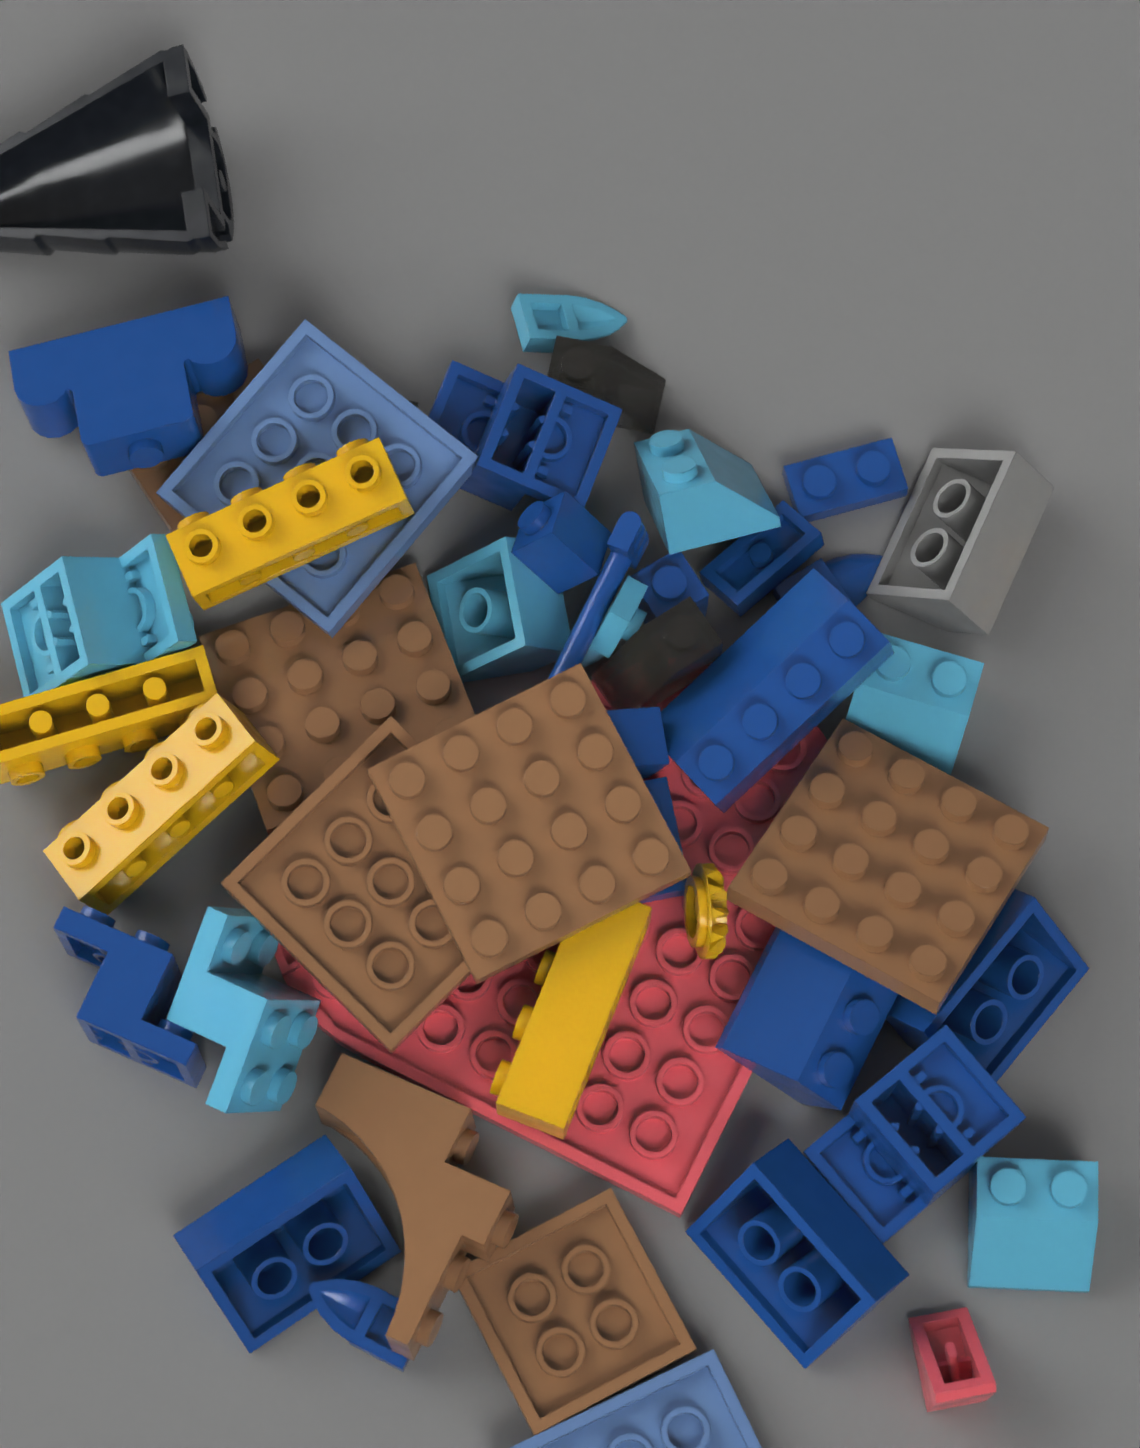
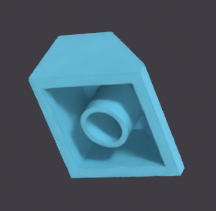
[634,429,781,555]
[427,536,570,683]
[846,633,984,775]
[967,1157,1098,1293]

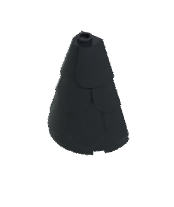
[0,44,234,256]

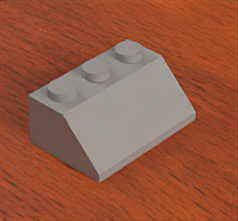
[866,448,1054,635]

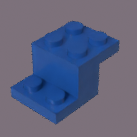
[428,360,623,511]
[53,906,207,1088]
[802,1025,1026,1244]

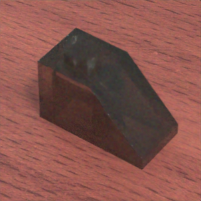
[547,336,666,435]
[592,597,723,710]

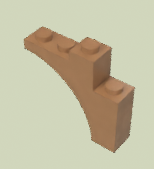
[315,1053,519,1361]

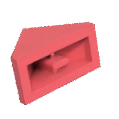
[908,1307,997,1412]

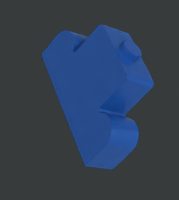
[8,296,248,477]

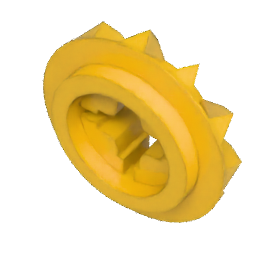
[684,863,729,959]

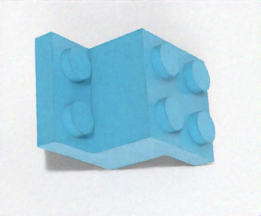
[1,534,197,697]
[166,906,321,1113]

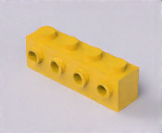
[165,437,415,610]
[0,645,217,786]
[43,693,280,915]
[490,902,652,1140]

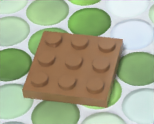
[459,1188,697,1436]

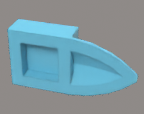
[511,294,627,353]
[582,575,648,668]

